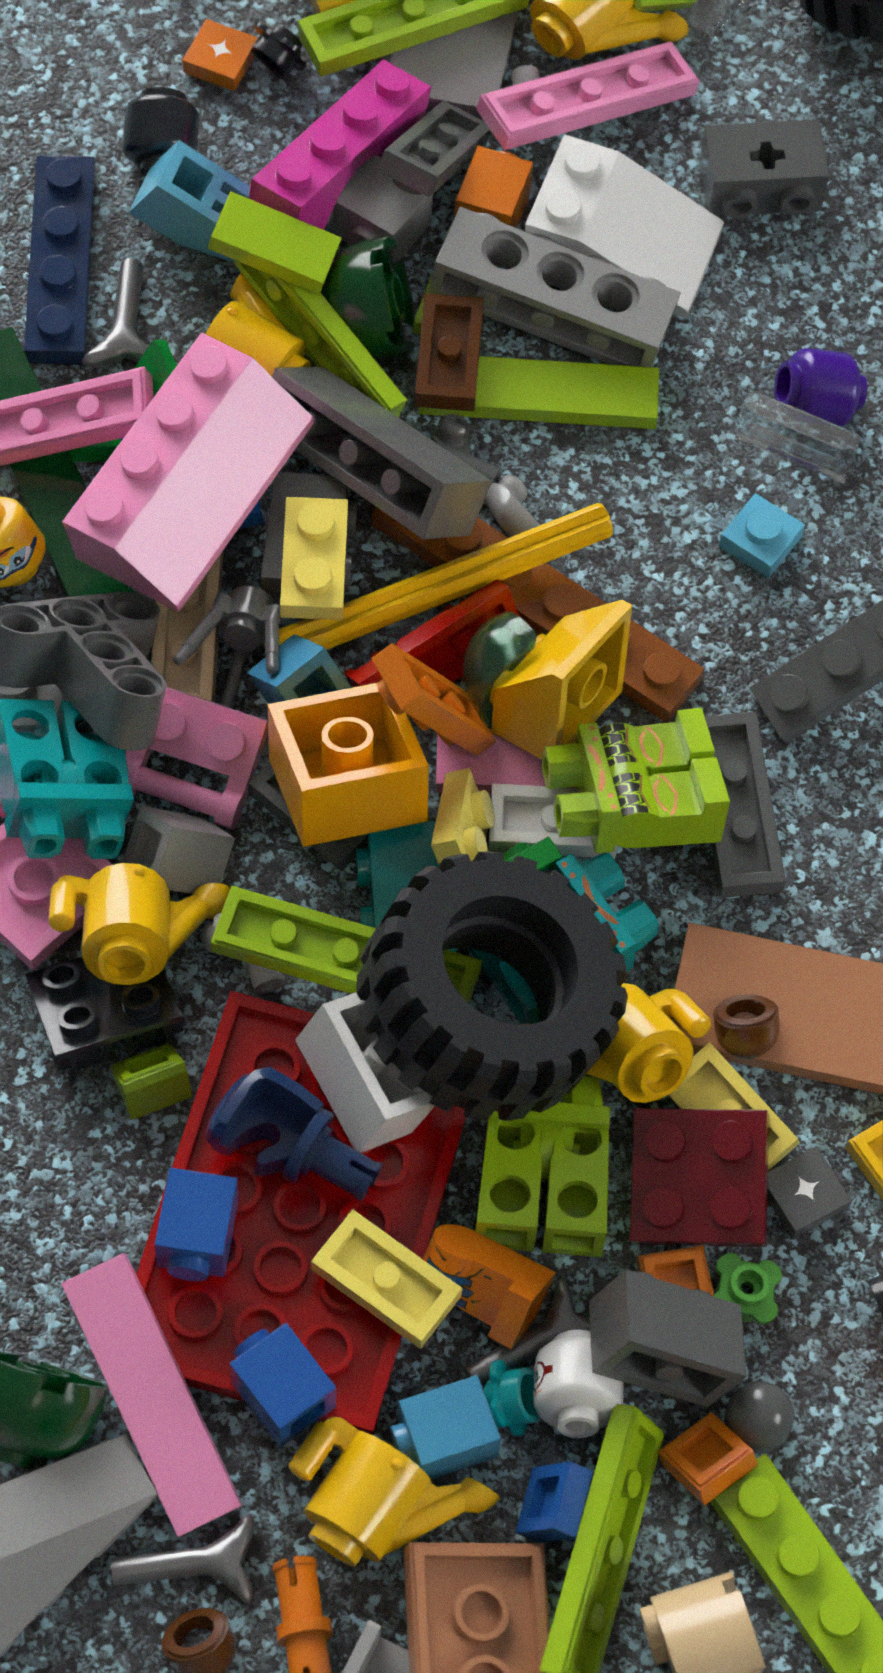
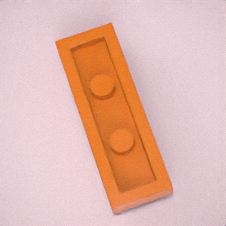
[371,643,497,756]

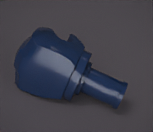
[206,1067,383,1202]

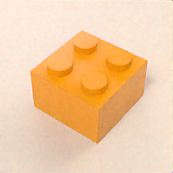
[268,683,429,847]

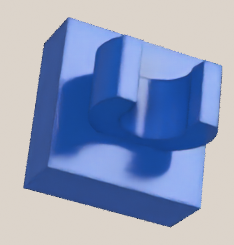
[515,1461,593,1543]

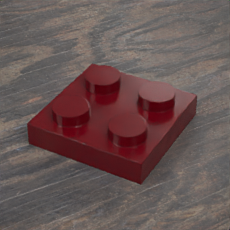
[630,1108,769,1247]

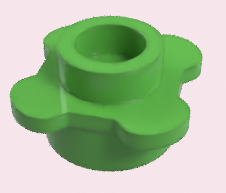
[714,1253,782,1324]

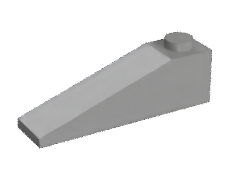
[0,1434,158,1658]

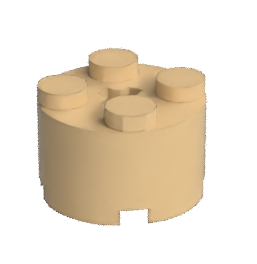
[639,1571,766,1673]

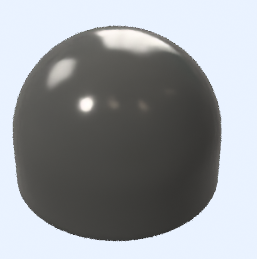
[724,1381,794,1454]

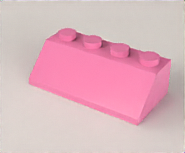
[62,332,314,612]

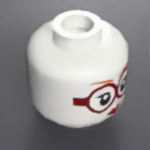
[534,1329,623,1438]

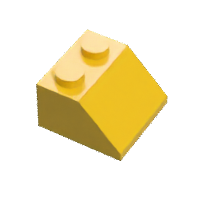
[489,600,632,759]

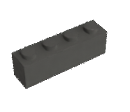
[272,367,492,539]

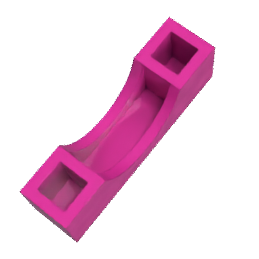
[249,59,431,230]

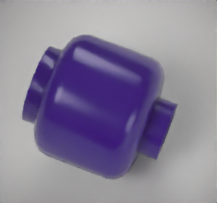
[774,348,868,429]

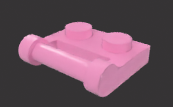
[125,686,268,830]

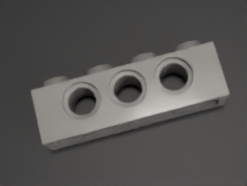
[428,207,681,367]

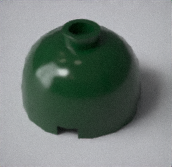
[321,236,415,359]
[0,1351,109,1469]

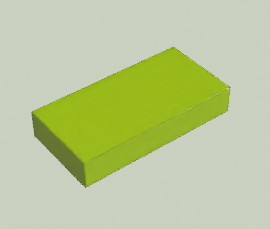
[207,191,342,295]

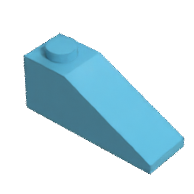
[129,140,250,263]

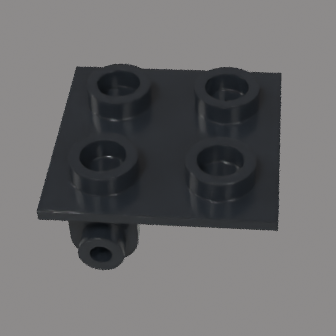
[25,957,183,1073]

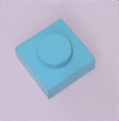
[719,493,805,579]

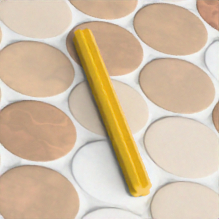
[263,503,613,650]

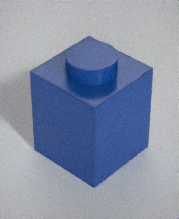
[154,1168,239,1281]
[230,1323,336,1448]

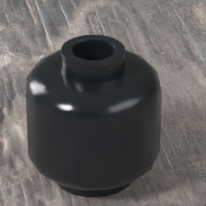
[122,87,200,176]

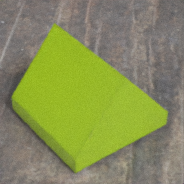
[110,1043,192,1120]

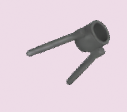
[173,586,281,709]

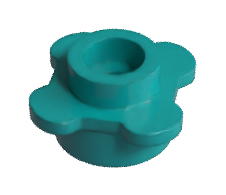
[484,1360,539,1437]

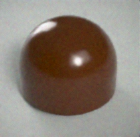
[713,994,780,1059]
[161,1608,236,1673]

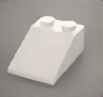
[525,134,724,318]

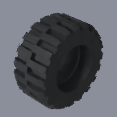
[356,851,628,1121]

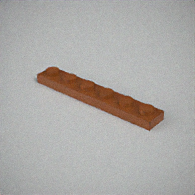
[371,507,705,723]

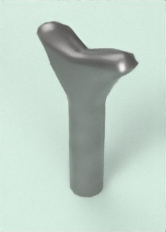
[82,259,148,368]
[463,1280,590,1386]
[111,1513,255,1603]

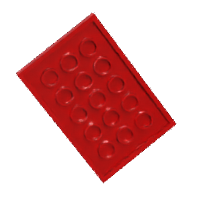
[136,991,467,1436]

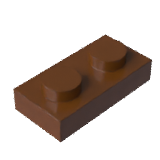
[414,293,484,412]

